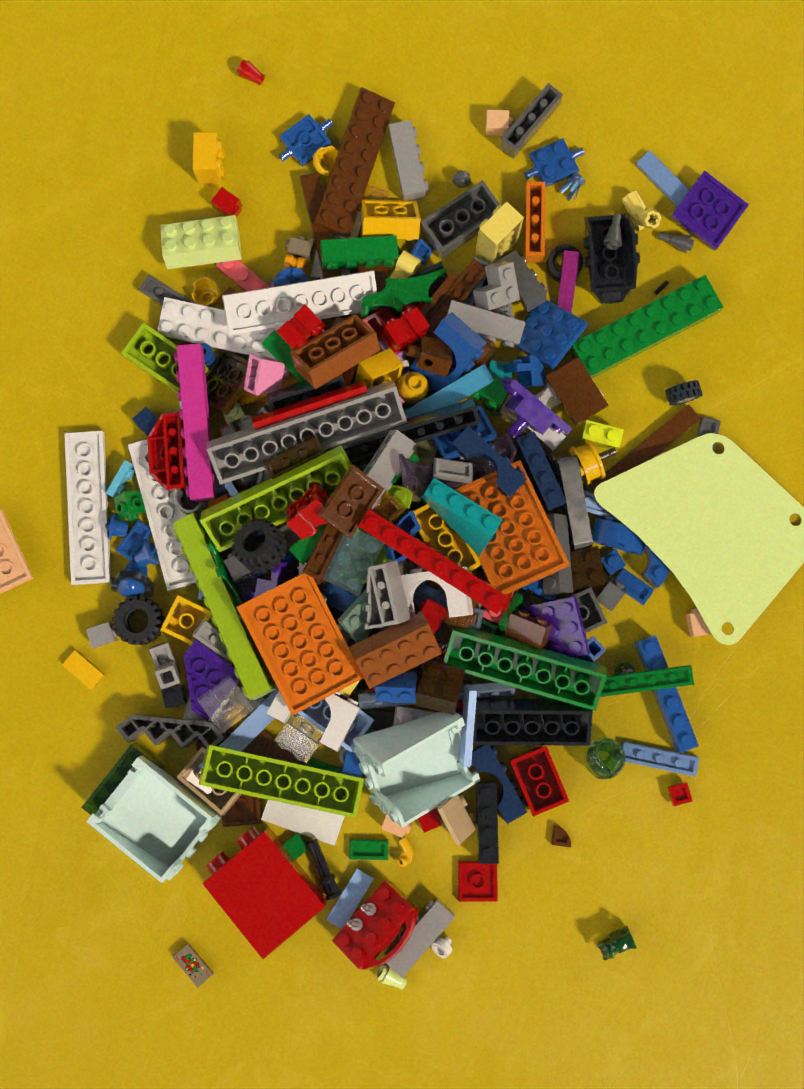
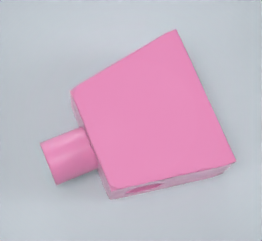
[244,354,289,395]

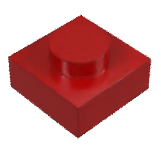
[667,782,693,806]

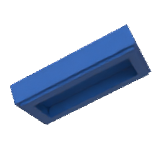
[116,519,152,561]
[614,568,654,606]

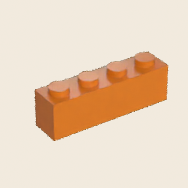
[524,182,545,263]

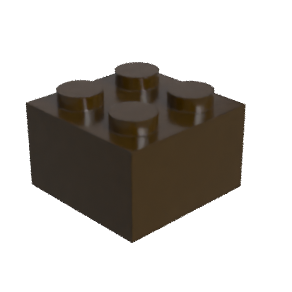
[570,546,607,592]
[416,661,465,715]

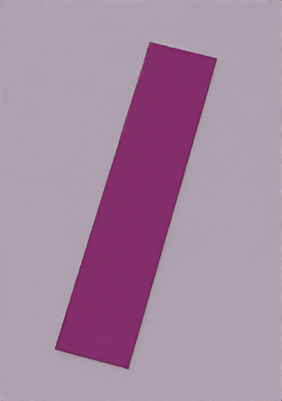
[557,250,579,313]

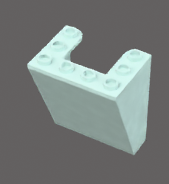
[353,712,480,828]
[87,756,221,883]

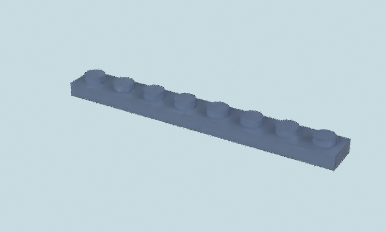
[358,682,516,709]

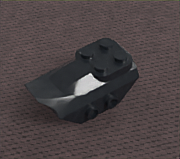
[583,214,640,304]

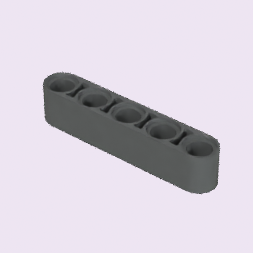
[555,455,593,551]

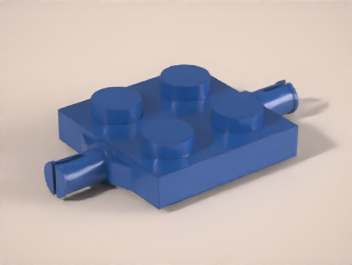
[278,114,333,167]
[524,139,584,188]

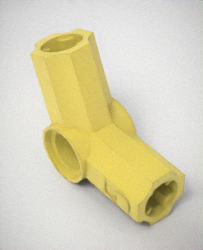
[622,191,662,231]

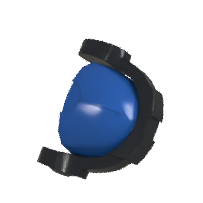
[111,560,154,598]

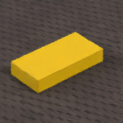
[62,650,105,690]

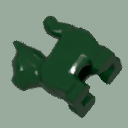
[597,926,637,960]

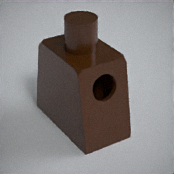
[406,336,452,377]

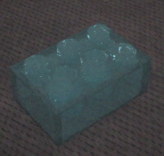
[323,527,385,597]

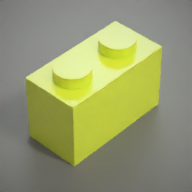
[579,420,624,451]

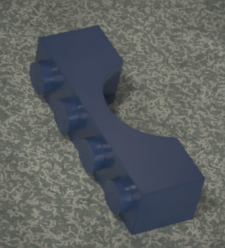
[451,426,527,500]
[514,431,566,513]
[472,745,528,824]

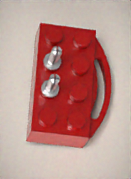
[332,880,419,970]

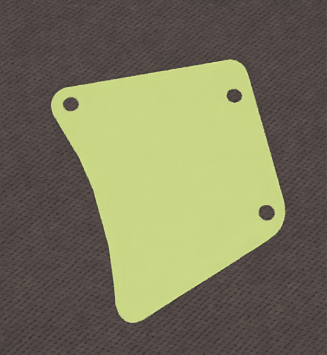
[594,433,804,645]

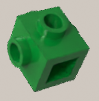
[114,490,145,521]

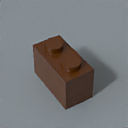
[504,610,553,650]

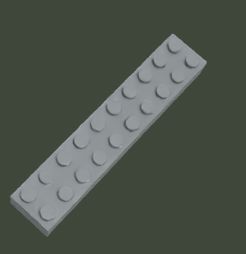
[206,380,407,485]

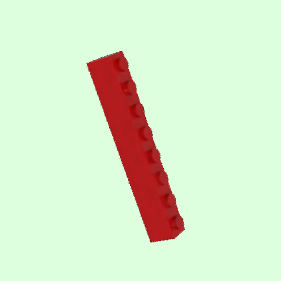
[358,509,509,614]

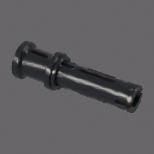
[306,839,342,900]

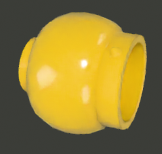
[397,371,429,404]

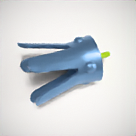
[559,173,585,201]

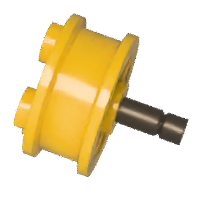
[568,440,617,486]

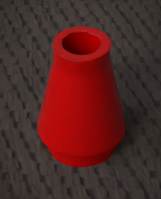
[236,59,265,85]

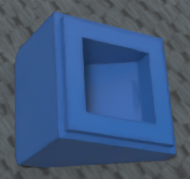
[407,238,434,265]

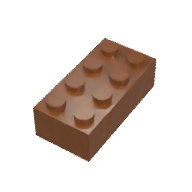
[290,314,381,389]
[349,612,442,689]

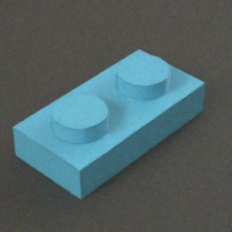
[106,460,135,498]

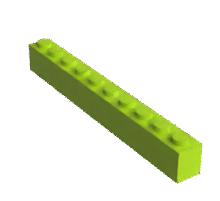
[173,512,276,700]

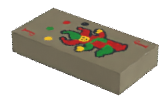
[172,943,214,988]

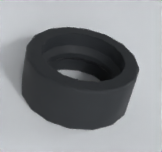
[547,244,583,282]

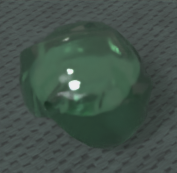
[584,737,626,780]

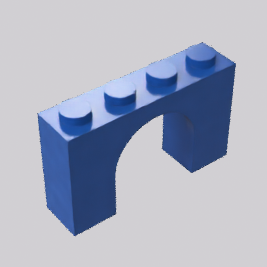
[408,312,487,393]

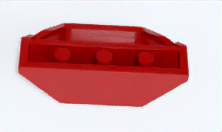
[147,412,188,490]

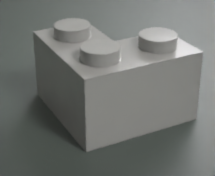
[473,261,520,311]

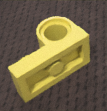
[390,250,421,279]

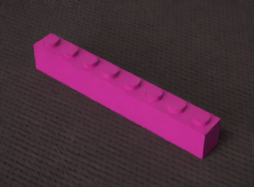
[174,343,217,502]

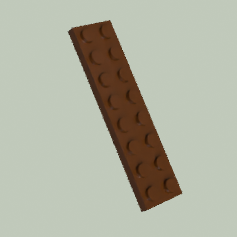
[313,87,395,238]

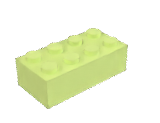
[161,215,242,269]

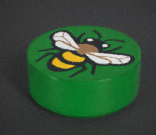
[615,663,635,675]

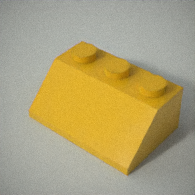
[361,199,421,241]

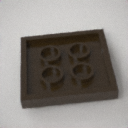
[206,350,248,415]

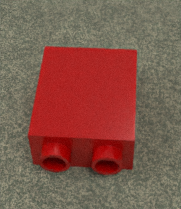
[202,825,328,959]

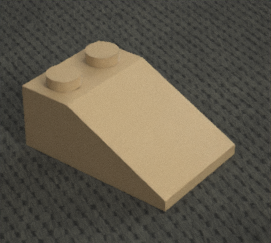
[176,747,241,816]
[437,795,477,846]

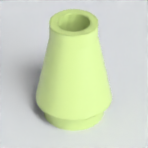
[376,964,407,989]

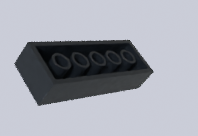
[473,699,593,746]

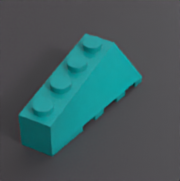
[422,478,503,556]

